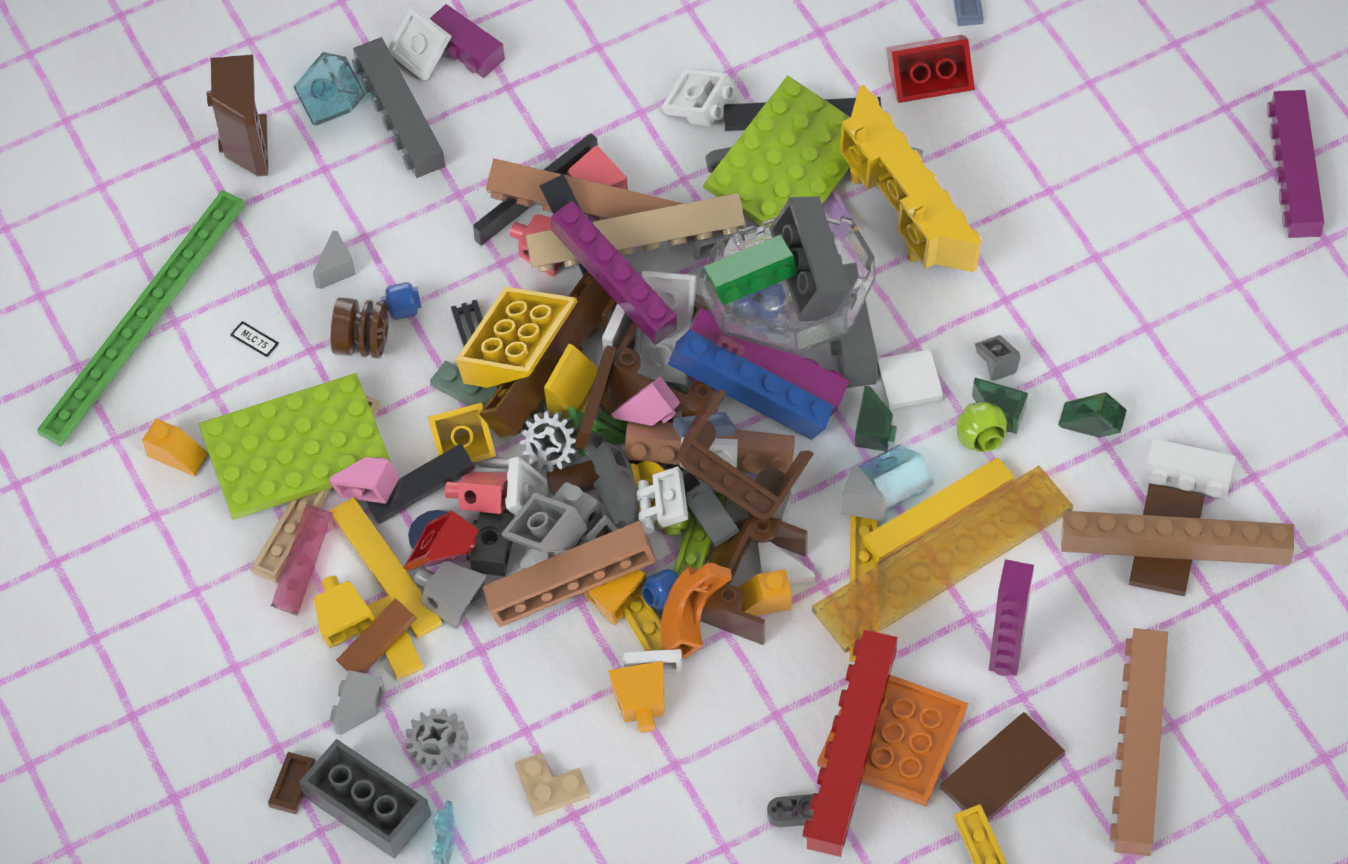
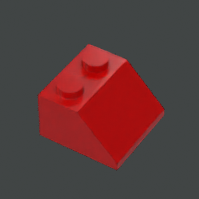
[403,511,479,571]

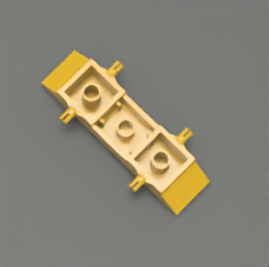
[839,84,982,272]

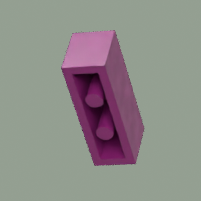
[429,4,505,78]

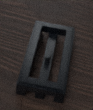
[451,299,483,348]

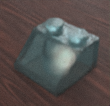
[293,52,366,126]
[858,445,933,509]

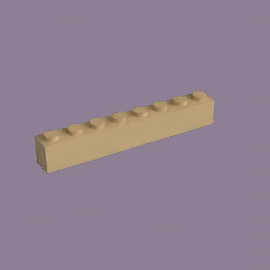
[525,193,745,272]

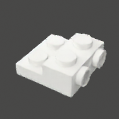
[661,69,735,127]

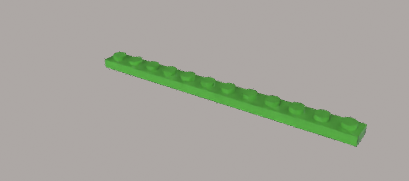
[37,190,245,447]

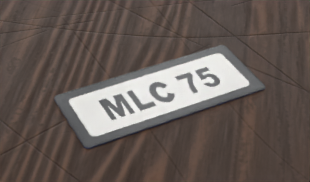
[230,321,279,357]

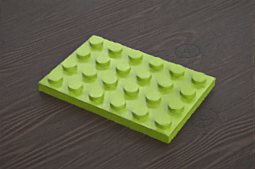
[703,75,850,233]
[198,373,392,520]

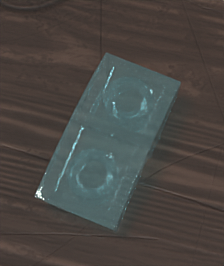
[431,800,456,864]

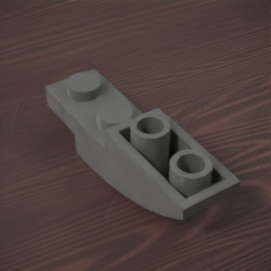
[584,431,639,528]
[668,465,740,547]

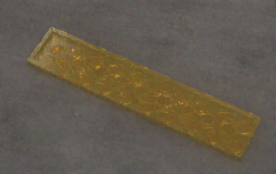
[812,465,1073,653]

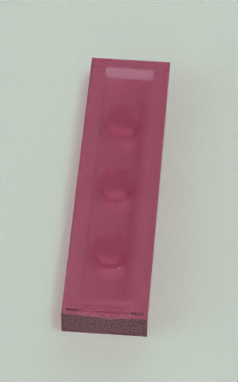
[271,503,333,616]

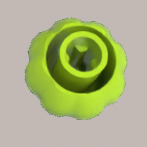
[956,402,1007,452]

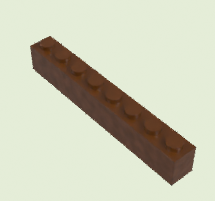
[479,271,612,437]

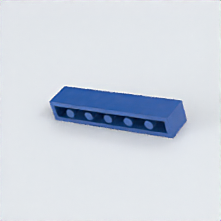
[668,329,834,440]

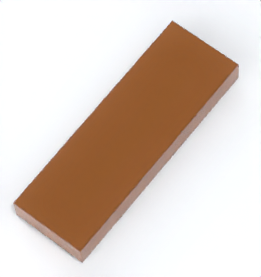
[336,598,417,673]

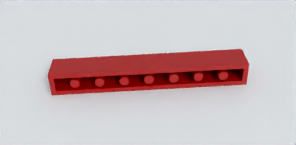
[802,629,898,857]

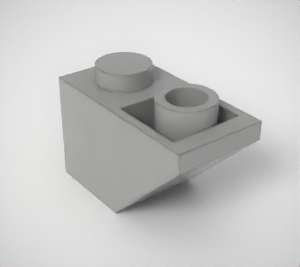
[330,670,385,735]

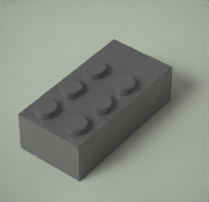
[769,196,851,321]
[825,263,877,388]
[299,739,432,859]

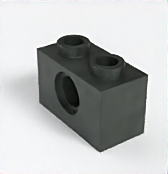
[466,512,514,577]

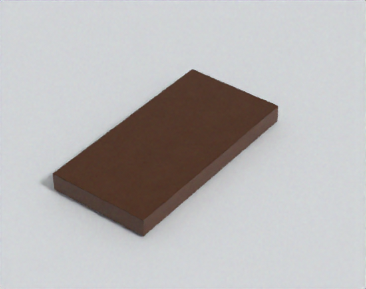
[1128,484,1205,597]
[940,712,1065,821]

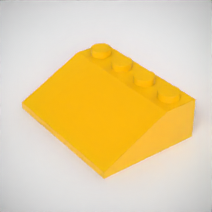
[456,286,577,388]

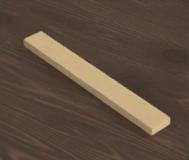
[251,395,381,583]

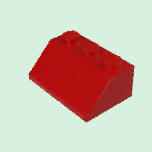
[886,34,975,103]

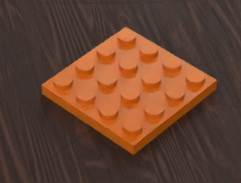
[817,675,969,807]

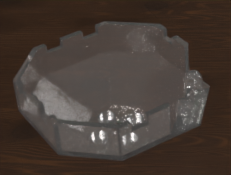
[699,211,875,355]

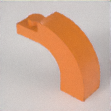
[660,562,732,659]

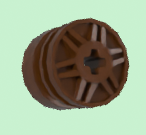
[330,297,389,359]

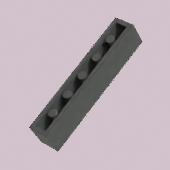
[352,37,445,178]

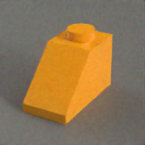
[142,418,209,477]
[738,569,792,616]

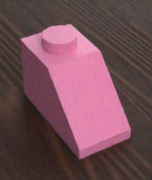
[611,376,681,426]
[329,457,400,504]

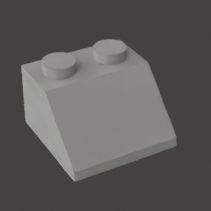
[501,493,588,553]

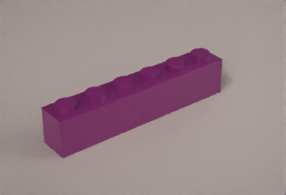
[1267,90,1324,238]
[551,201,677,346]
[689,308,849,417]
[989,559,1034,676]

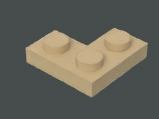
[515,753,590,817]

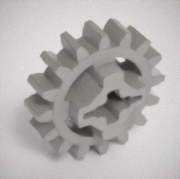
[520,410,580,472]
[405,708,469,771]

